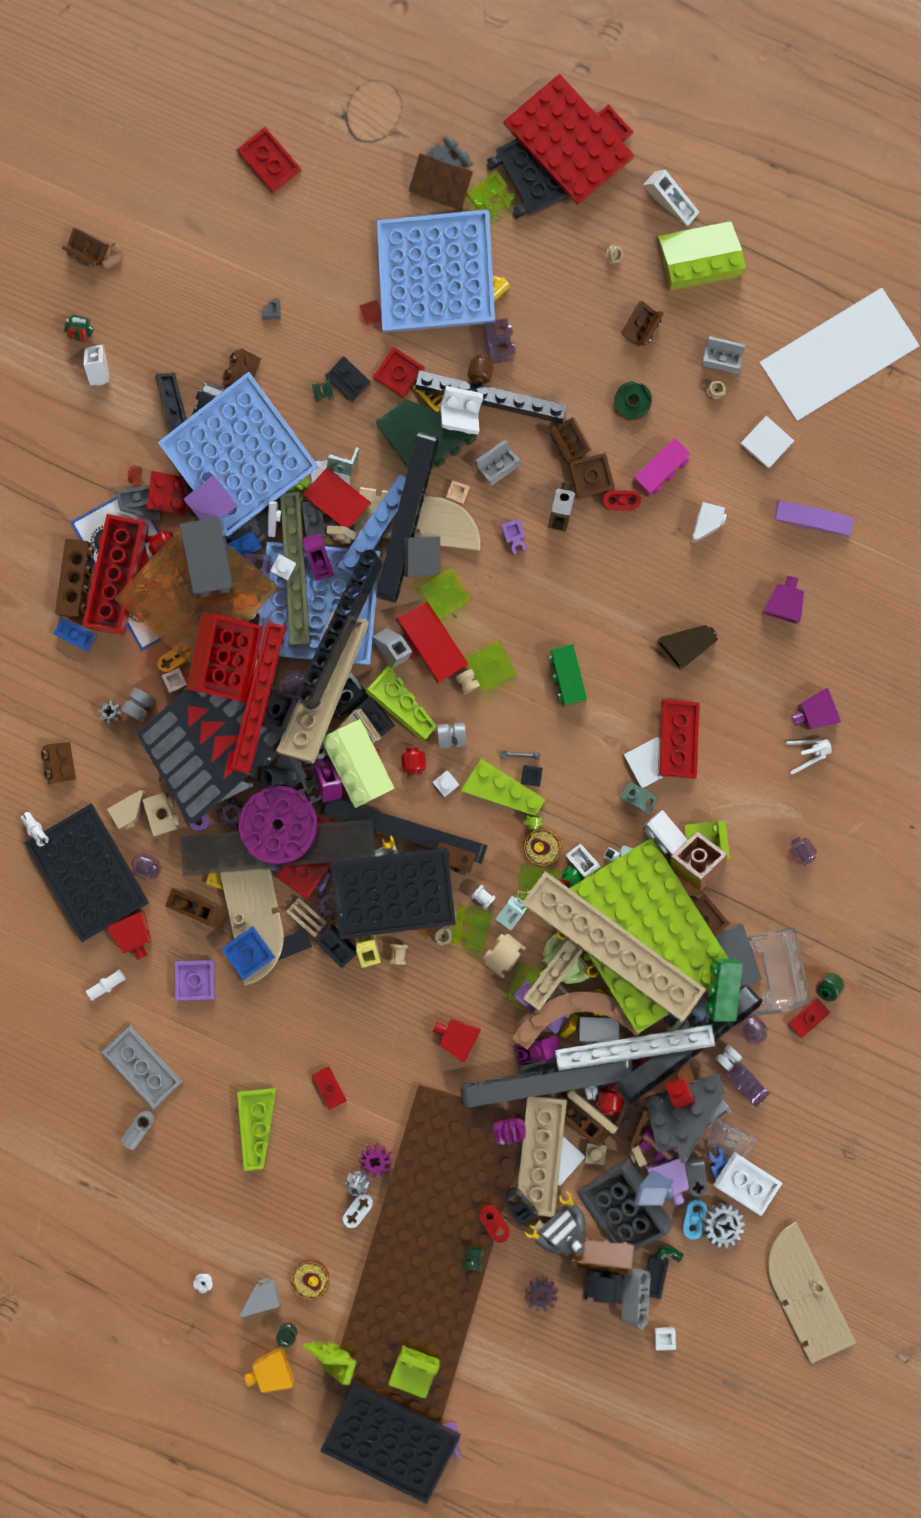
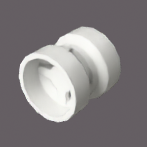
[715,1045,742,1072]

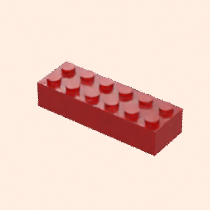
[82,514,148,636]

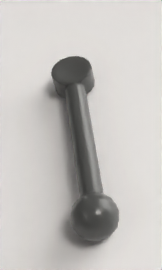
[500,750,540,760]

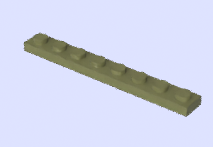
[280,492,310,646]

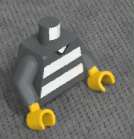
[525,1191,587,1256]

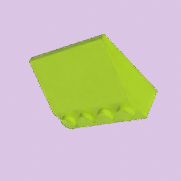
[657,221,746,291]

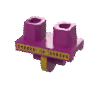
[638,1126,675,1163]

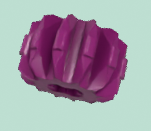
[493,1118,526,1144]
[359,1143,392,1178]

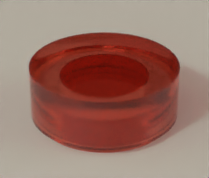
[128,465,142,485]

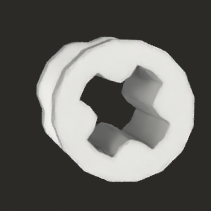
[470,885,496,910]

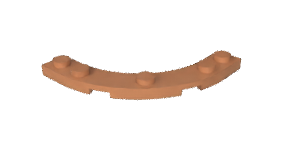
[512,992,641,1050]

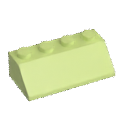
[322,719,395,808]

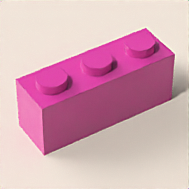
[633,438,691,497]

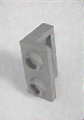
[702,337,746,374]
[475,440,522,486]

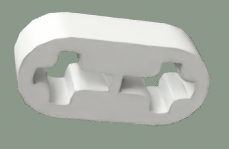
[343,1193,373,1228]

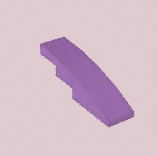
[774,501,853,537]

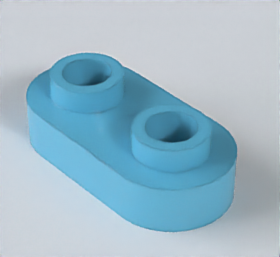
[682,1199,707,1239]

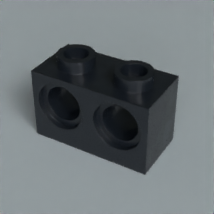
[315,923,357,969]

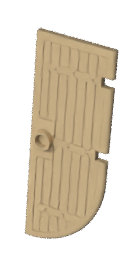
[354,487,480,551]
[217,851,284,986]
[768,1222,856,1364]

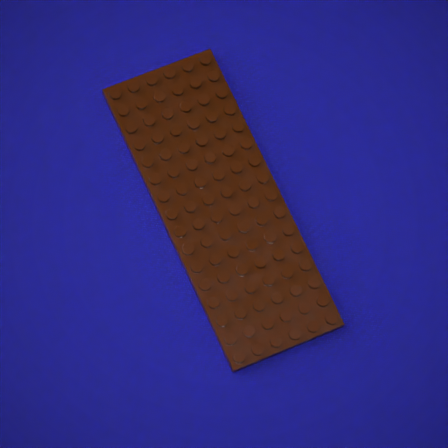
[327,1084,526,1424]

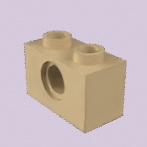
[142,792,180,837]

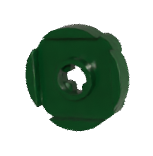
[614,381,652,421]

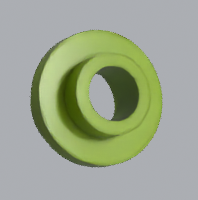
[524,816,543,829]

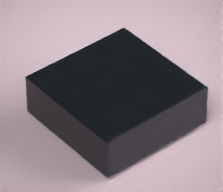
[521,765,543,787]

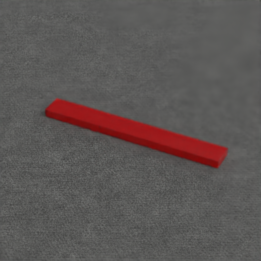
[230,622,286,775]

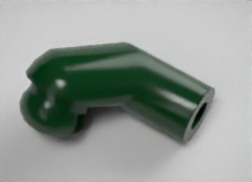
[655,1245,684,1262]

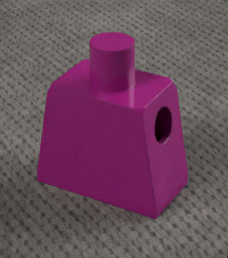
[762,576,804,624]
[791,688,841,730]

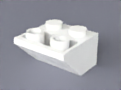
[643,810,687,855]

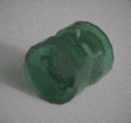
[312,380,334,402]
[462,1246,484,1271]
[276,1322,298,1348]

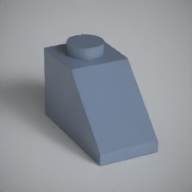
[634,1171,674,1205]

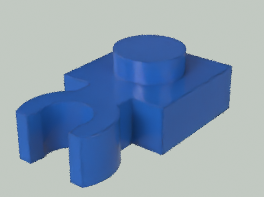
[707,1147,729,1181]

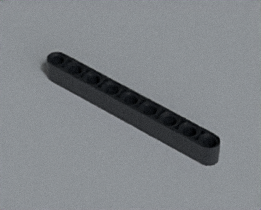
[376,432,439,603]
[297,549,382,709]
[319,799,488,864]
[615,986,763,1105]

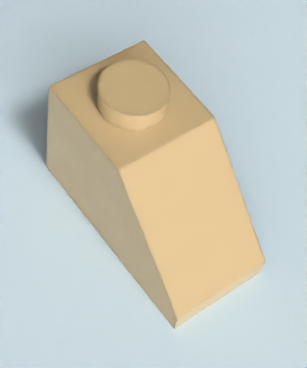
[107,790,146,831]

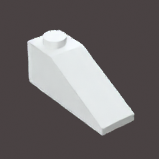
[643,170,700,226]

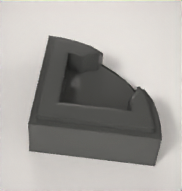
[262,298,281,320]

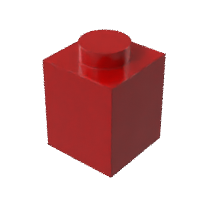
[666,1078,695,1109]

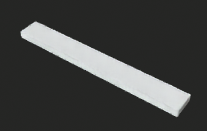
[556,1025,715,1071]

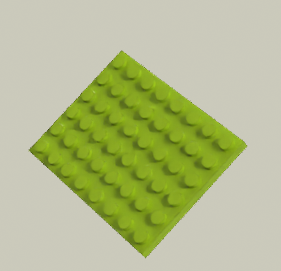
[569,838,728,1034]

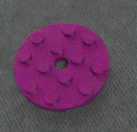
[239,786,317,864]

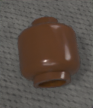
[467,356,493,385]

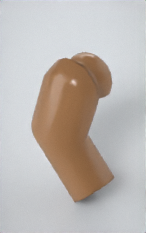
[102,242,123,270]

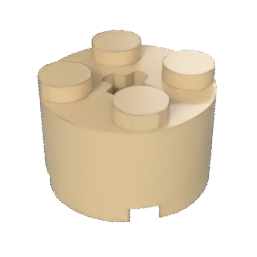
[483,934,526,979]

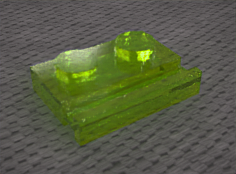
[506,961,543,1004]

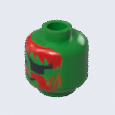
[560,866,585,888]

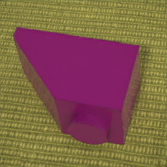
[302,533,334,581]
[312,756,342,802]

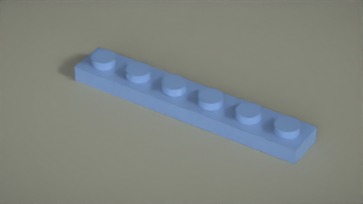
[338,475,406,576]

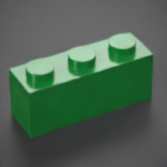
[548,644,587,707]
[705,958,743,1021]

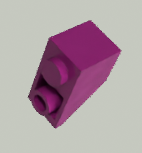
[513,1035,560,1064]

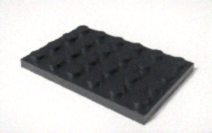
[24,803,150,943]
[330,847,456,939]
[320,1381,461,1504]

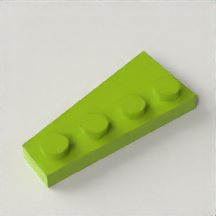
[366,665,437,742]
[461,759,545,816]
[237,1088,277,1171]

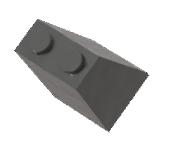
[180,517,234,598]

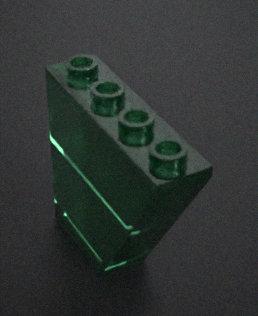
[376,399,477,469]

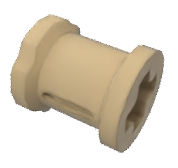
[389,944,408,965]

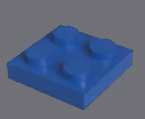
[221,926,276,981]

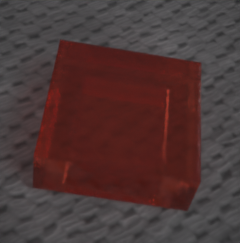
[360,300,382,325]

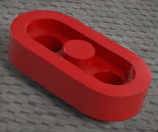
[603,490,641,511]
[480,1204,510,1243]

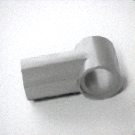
[120,1110,155,1150]

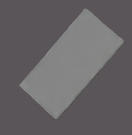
[101,1025,183,1109]

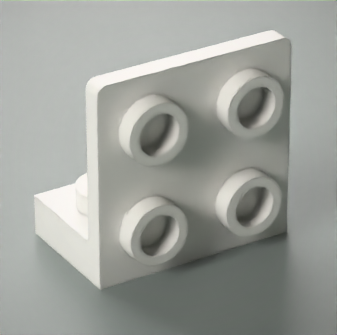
[440,386,483,434]

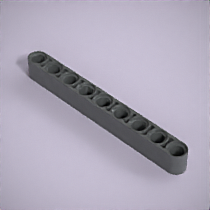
[460,1059,634,1107]

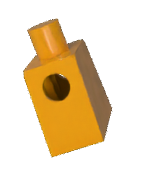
[245,1345,295,1393]

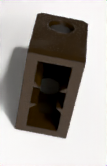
[548,482,575,532]

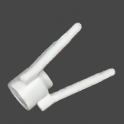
[786,738,832,775]

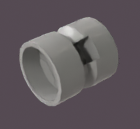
[121,687,156,722]
[438,722,466,749]

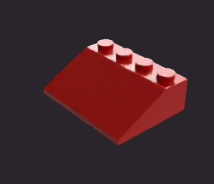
[186,612,263,702]

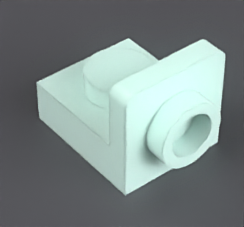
[495,896,527,930]

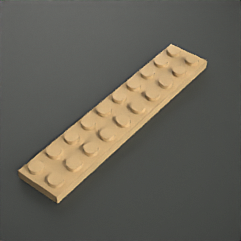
[522,871,706,1022]

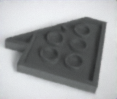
[645,1074,725,1164]

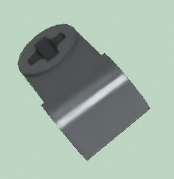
[685,1157,707,1197]

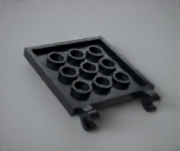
[487,139,569,219]

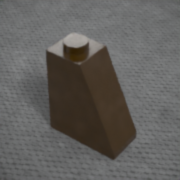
[656,625,718,670]

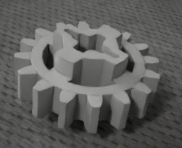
[702,1203,745,1248]

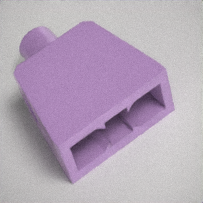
[646,1155,689,1205]

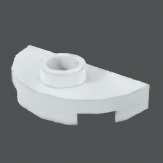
[268,501,281,537]

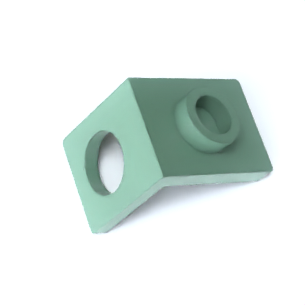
[327,447,359,476]
[620,782,658,815]

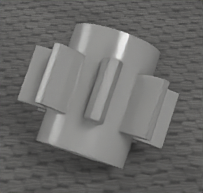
[98,700,123,724]
[345,1171,370,1196]

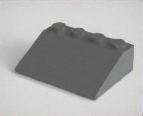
[577,1158,673,1251]

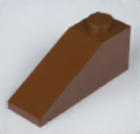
[165,889,228,928]
[558,1093,611,1148]

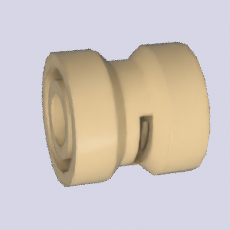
[455,669,480,695]

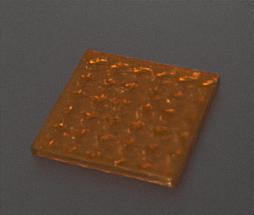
[115,515,279,664]

